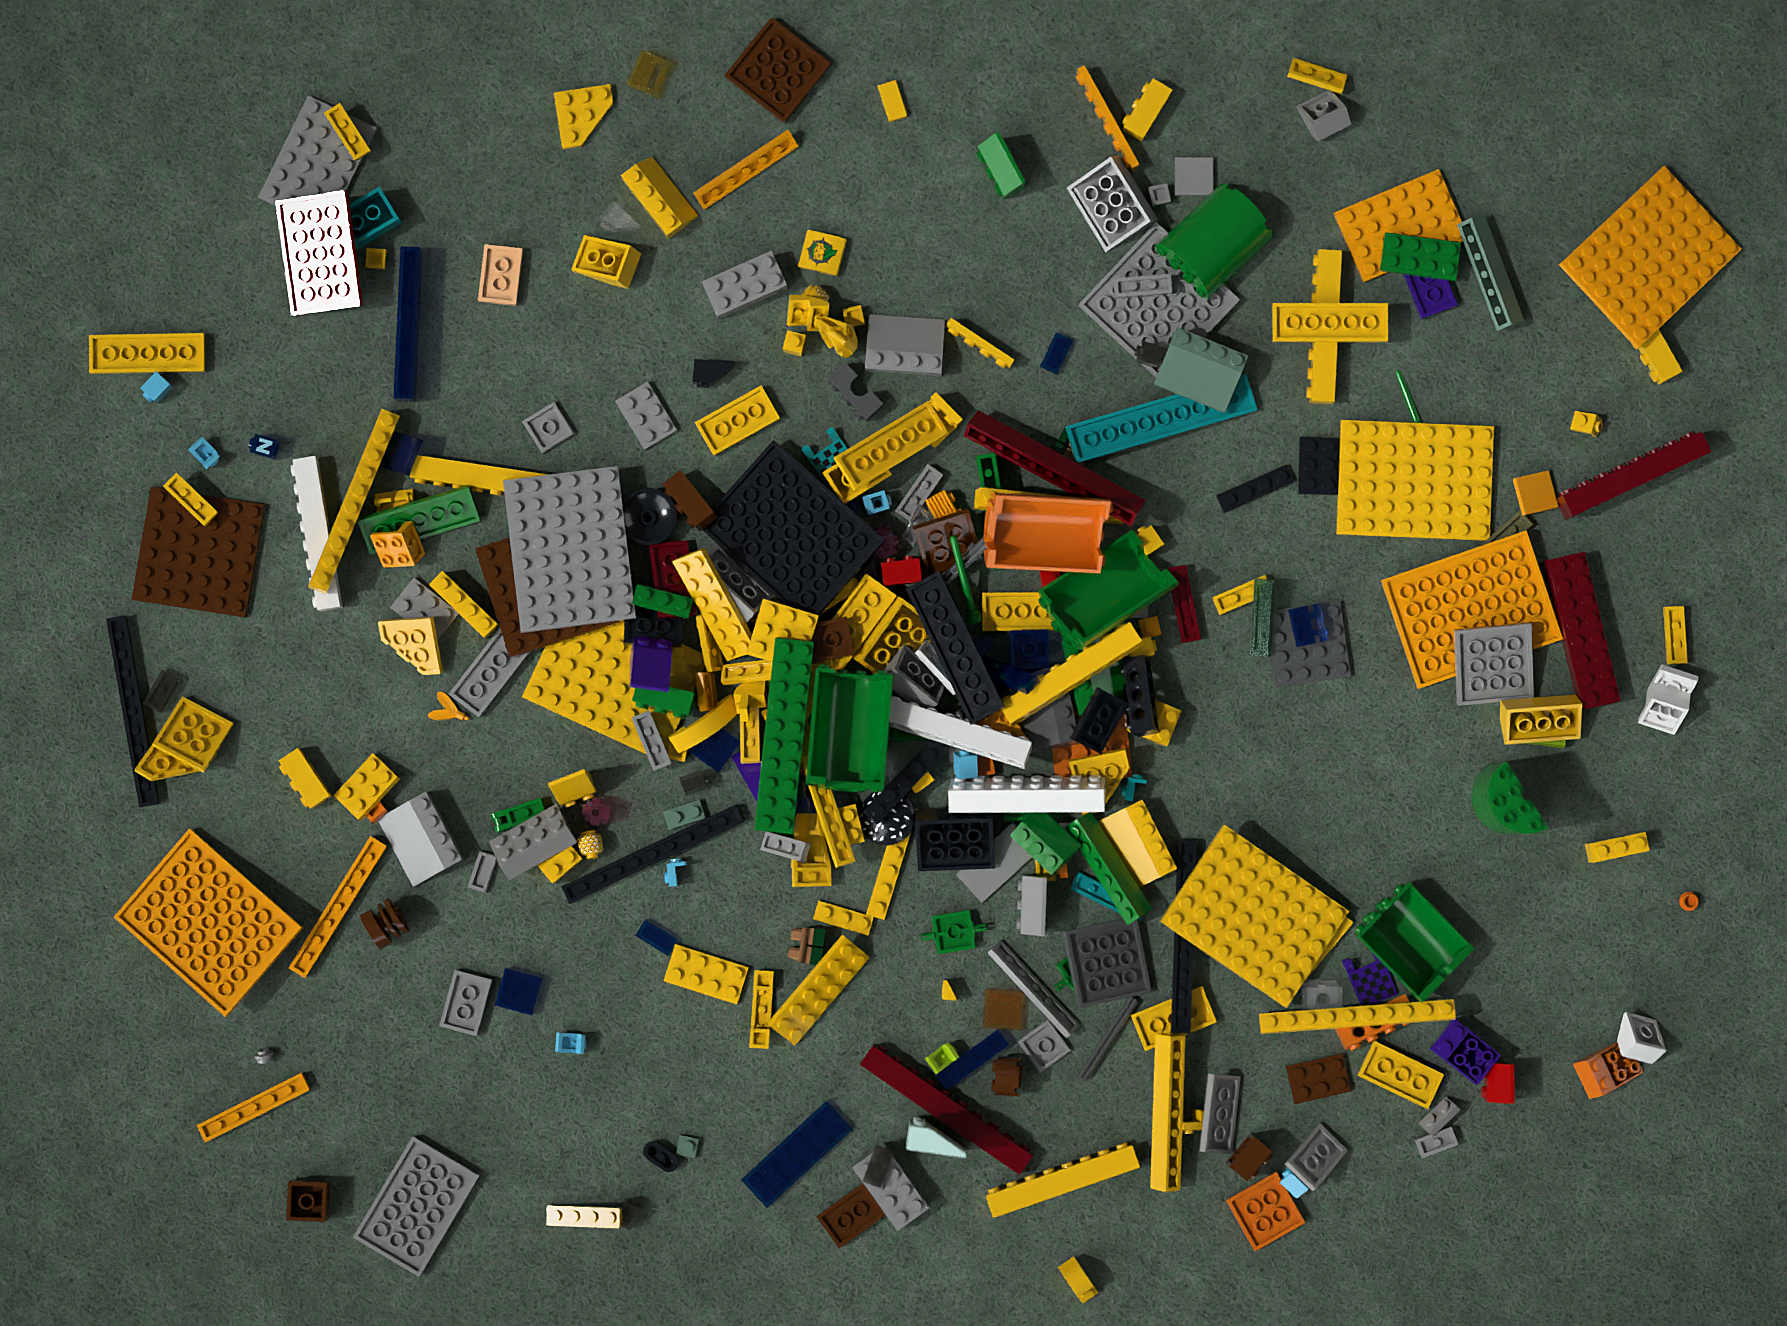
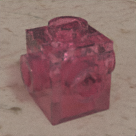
[873,525,899,559]
[582,797,611,826]

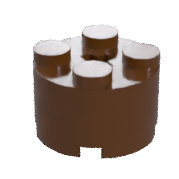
[991,1056,1022,1097]

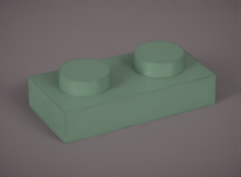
[663,800,705,830]

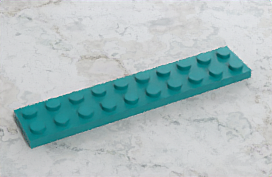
[1065,374,1257,463]

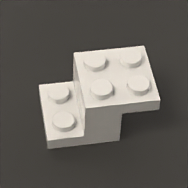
[1638,664,1698,735]

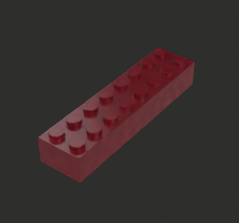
[1556,431,1711,520]
[1543,552,1621,710]

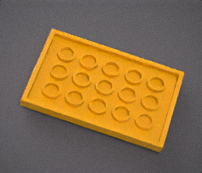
[1334,169,1463,283]

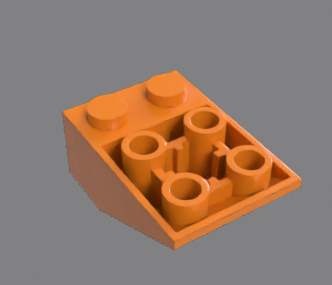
[1573,1042,1643,1099]

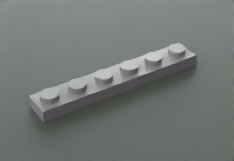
[988,940,1079,1038]

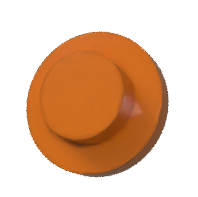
[1679,892,1699,911]

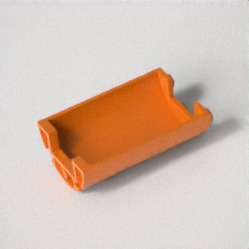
[984,492,1113,574]

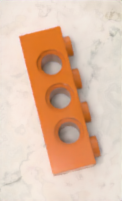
[1335,994,1410,1051]

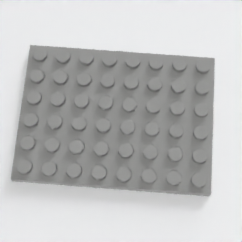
[503,466,636,633]

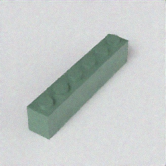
[1457,215,1524,331]

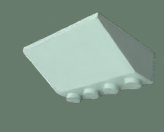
[906,1117,966,1158]

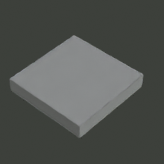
[1174,157,1213,196]
[522,401,575,454]
[1017,1019,1071,1073]

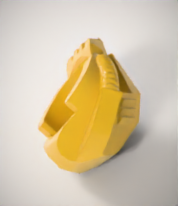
[814,315,858,358]

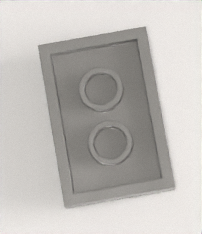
[615,381,677,450]
[390,578,459,640]
[439,970,492,1036]
[1285,1123,1348,1191]

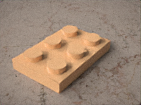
[478,244,523,306]

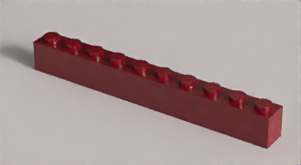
[964,410,1146,527]
[860,1044,1033,1175]

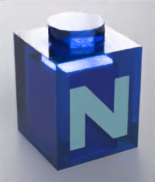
[249,434,280,460]

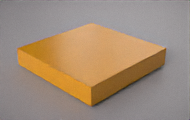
[1513,470,1558,516]

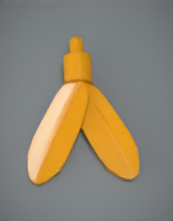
[428,691,469,720]

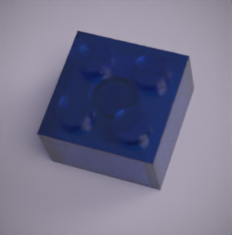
[1009,629,1050,670]

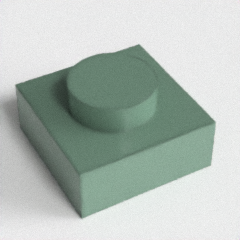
[676,1135,699,1158]

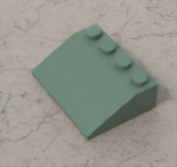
[1153,327,1248,413]

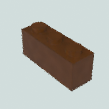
[663,470,718,532]

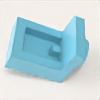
[188,436,220,469]
[664,858,687,887]
[555,1032,587,1054]

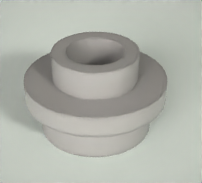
[254,1048,274,1064]

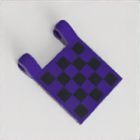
[1342,952,1398,1006]

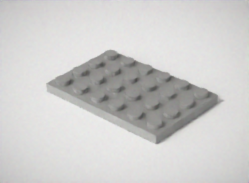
[258,96,377,206]
[353,1136,480,1277]

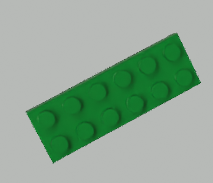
[358,485,480,554]

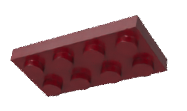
[649,540,697,619]

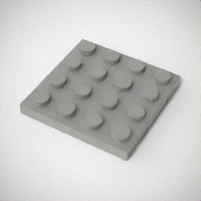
[1454,622,1534,706]

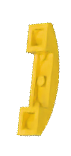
[668,694,737,753]
[749,970,774,1049]

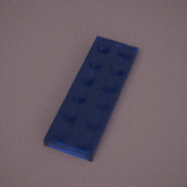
[741,1100,852,1208]

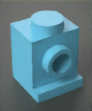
[862,490,892,517]

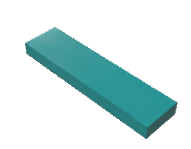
[1070,872,1142,923]

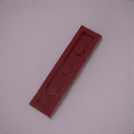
[1167,565,1201,644]

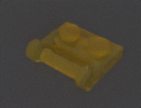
[626,50,673,99]

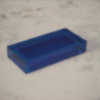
[635,919,678,956]

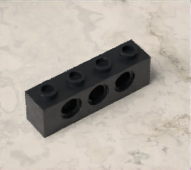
[1121,655,1160,737]

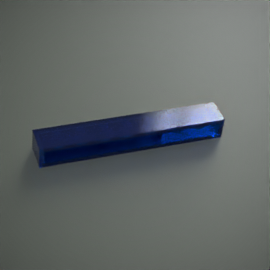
[393,246,423,402]

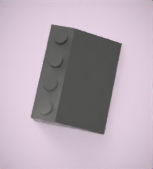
[1007,668,1078,753]

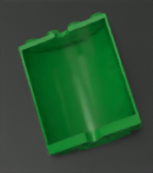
[1155,183,1273,300]
[1471,761,1548,835]
[1354,882,1474,1003]

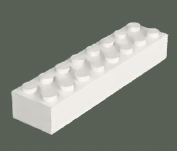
[948,775,1106,813]

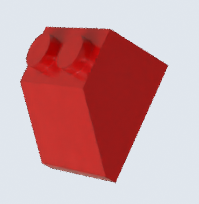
[1481,1062,1515,1104]

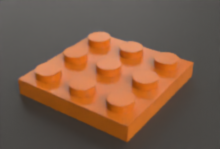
[1226,1171,1305,1251]

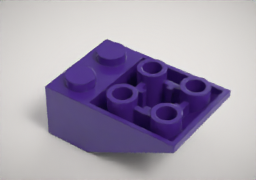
[1429,1019,1501,1085]

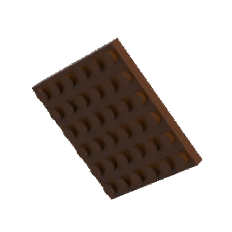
[131,487,265,618]
[475,537,620,658]

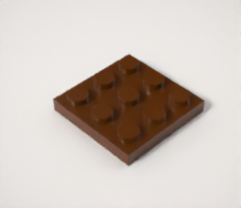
[913,508,982,577]

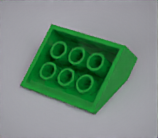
[1061,638,1128,720]

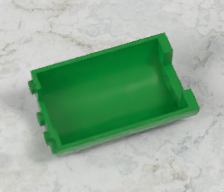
[1038,530,1178,650]
[806,665,893,792]

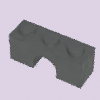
[828,362,883,422]

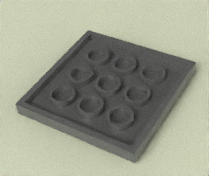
[1264,601,1351,687]
[1063,919,1152,1008]

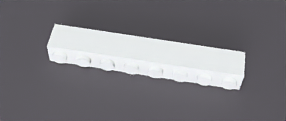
[290,456,343,612]
[889,696,1032,769]

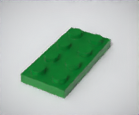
[1379,232,1461,281]

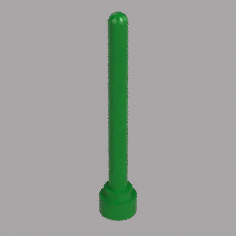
[1396,370,1434,453]
[950,535,982,624]

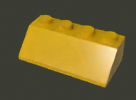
[621,157,698,239]
[1500,694,1582,745]

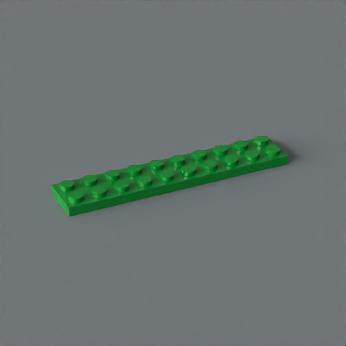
[754,637,814,834]

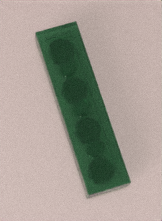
[1250,578,1275,657]

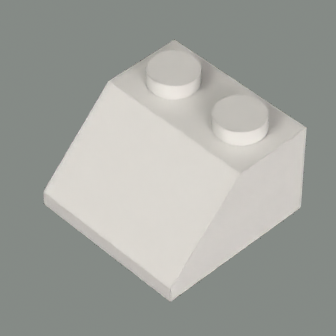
[1617,1012,1666,1064]

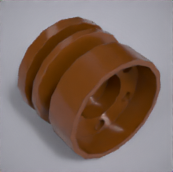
[360,898,410,949]

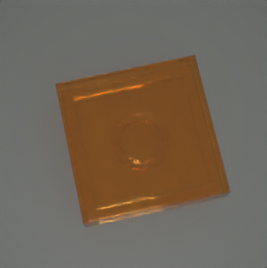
[982,989,1024,1031]

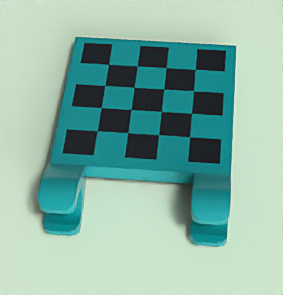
[802,427,847,491]

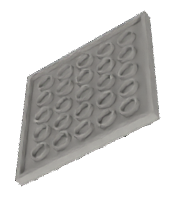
[1078,222,1240,378]

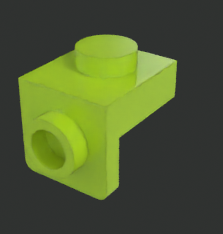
[925,1042,959,1074]

